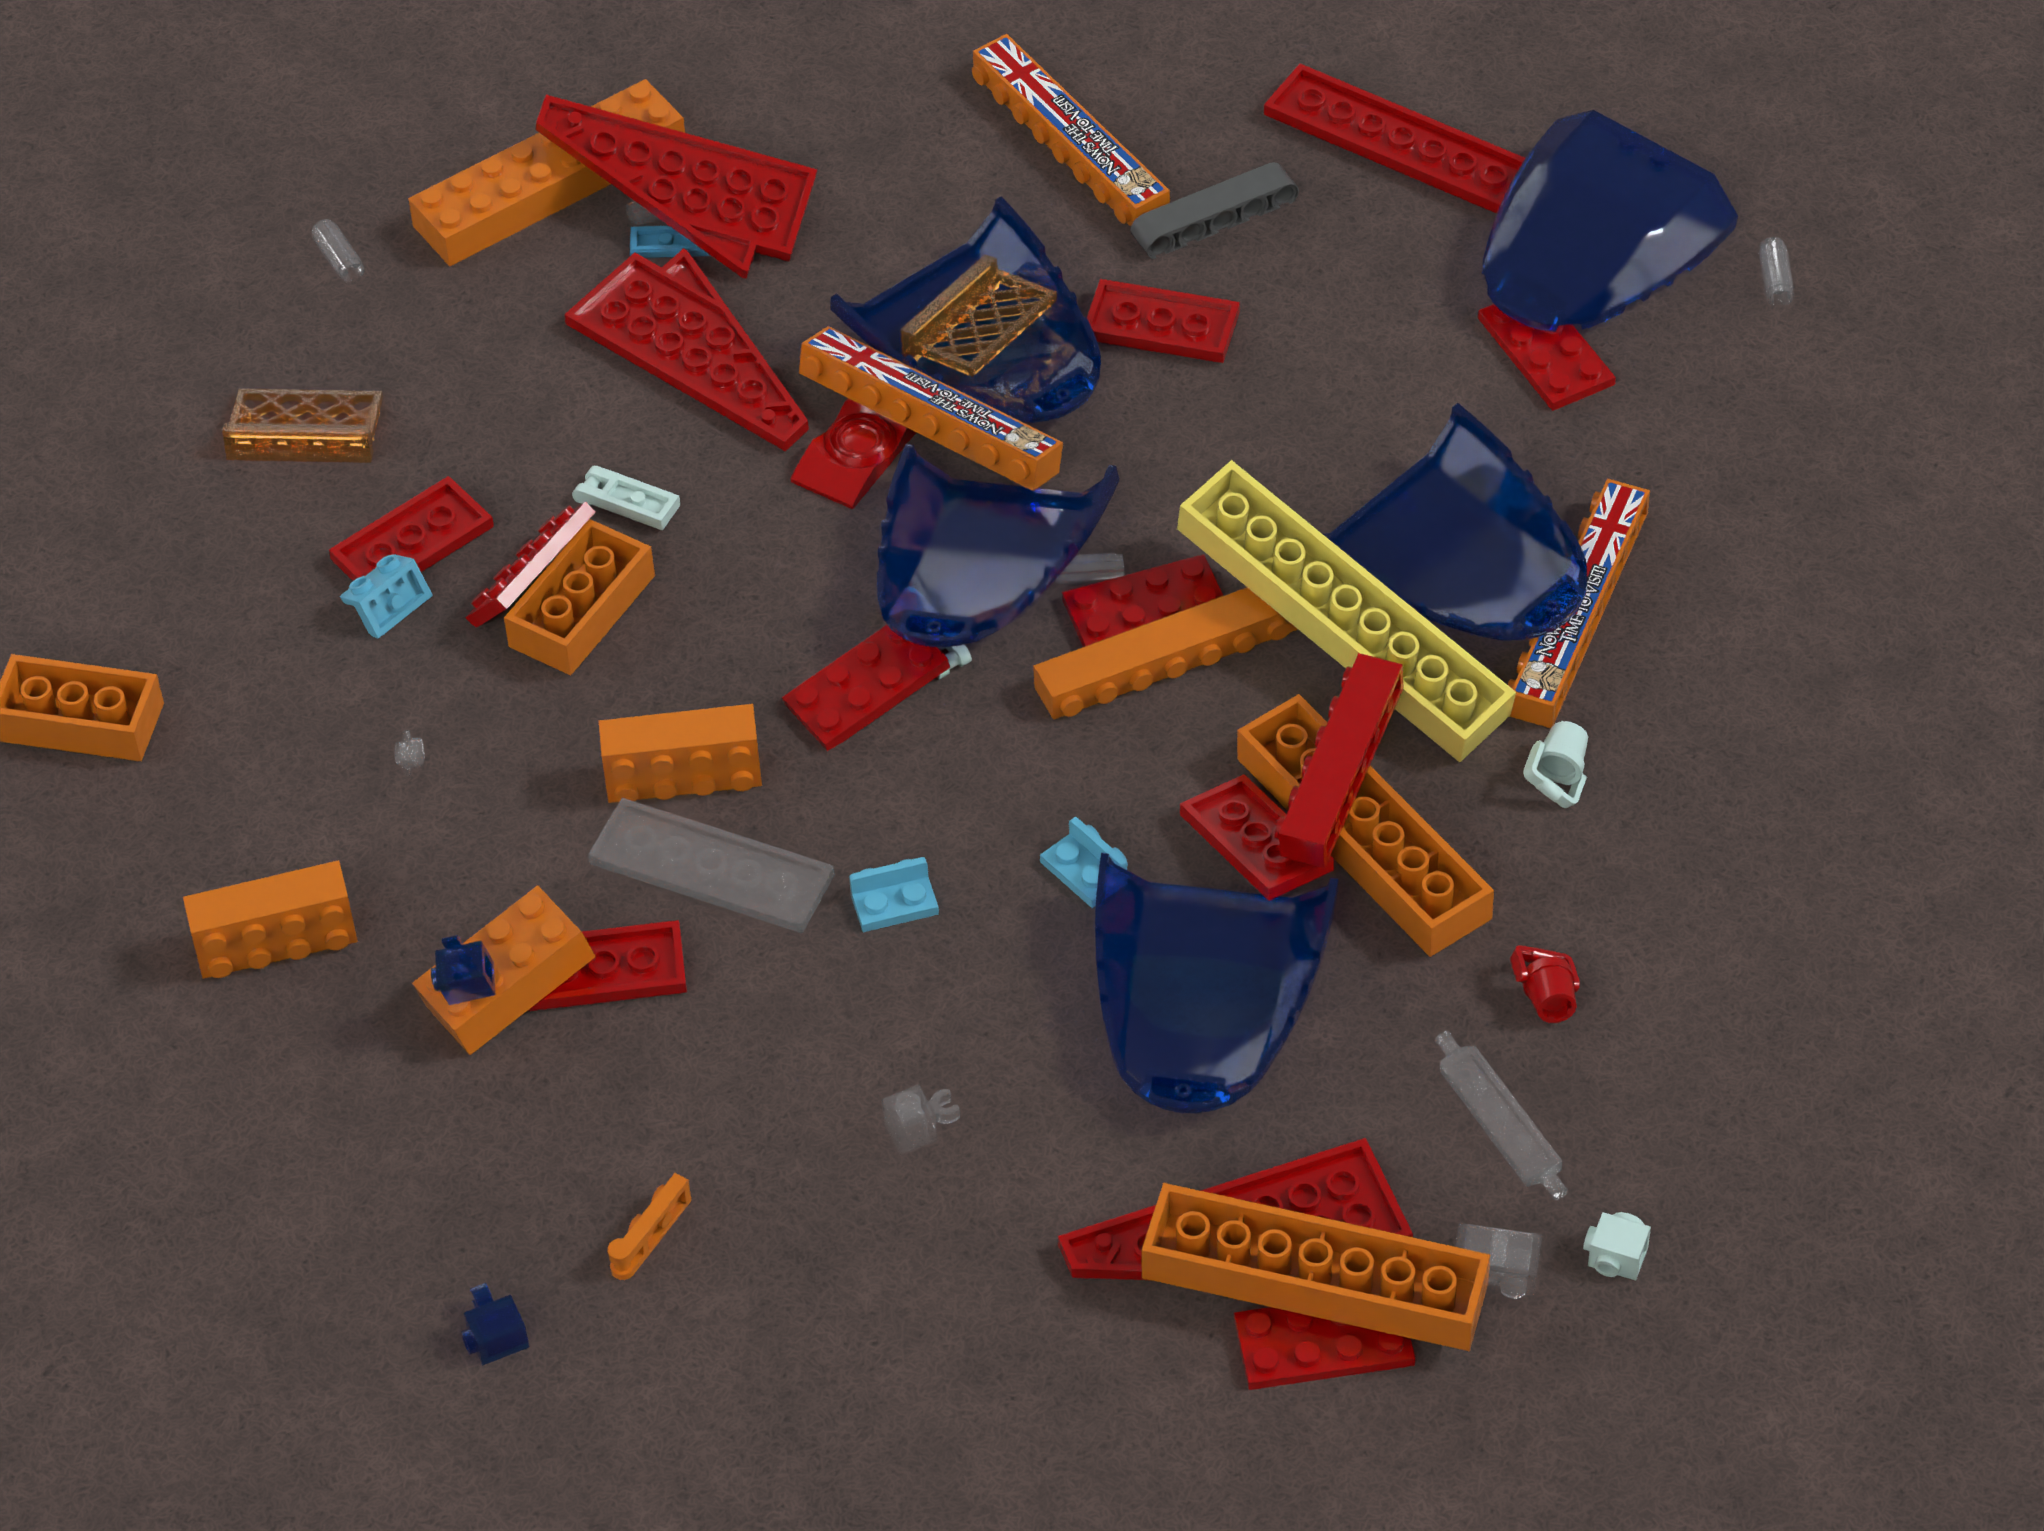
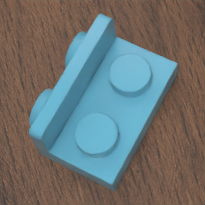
[340,554,433,638]
[1040,817,1128,908]
[849,857,939,932]

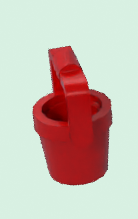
[1510,945,1580,1023]

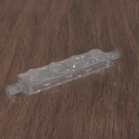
[1435,1031,1568,1200]

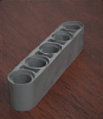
[1130,162,1299,259]

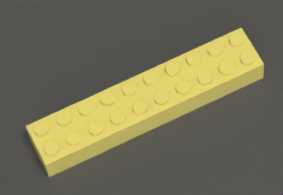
[1177,460,1516,762]

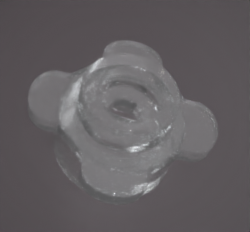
[394,730,424,776]

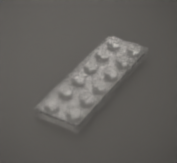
[588,798,835,933]

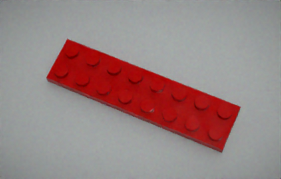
[1264,63,1542,218]

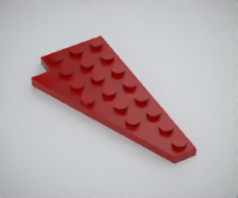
[535,94,818,279]
[564,248,809,452]
[1058,1138,1413,1280]

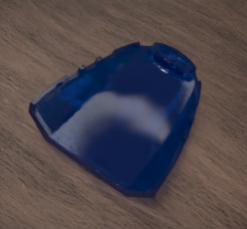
[1481,110,1738,332]
[830,196,1101,423]
[1323,403,1587,641]
[877,444,1119,647]
[1095,853,1338,1113]

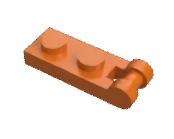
[608,1173,691,1280]

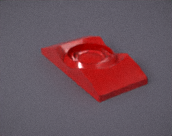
[790,398,916,509]

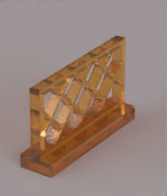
[901,254,1057,377]
[222,389,383,463]

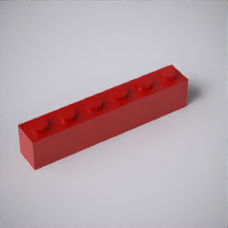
[1274,653,1404,868]

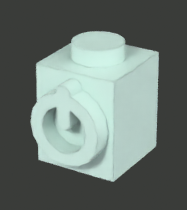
[1583,1212,1651,1281]

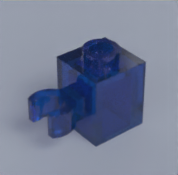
[431,935,495,1005]
[461,1282,529,1366]

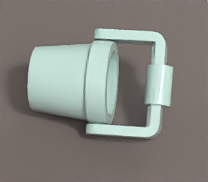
[1523,721,1588,808]

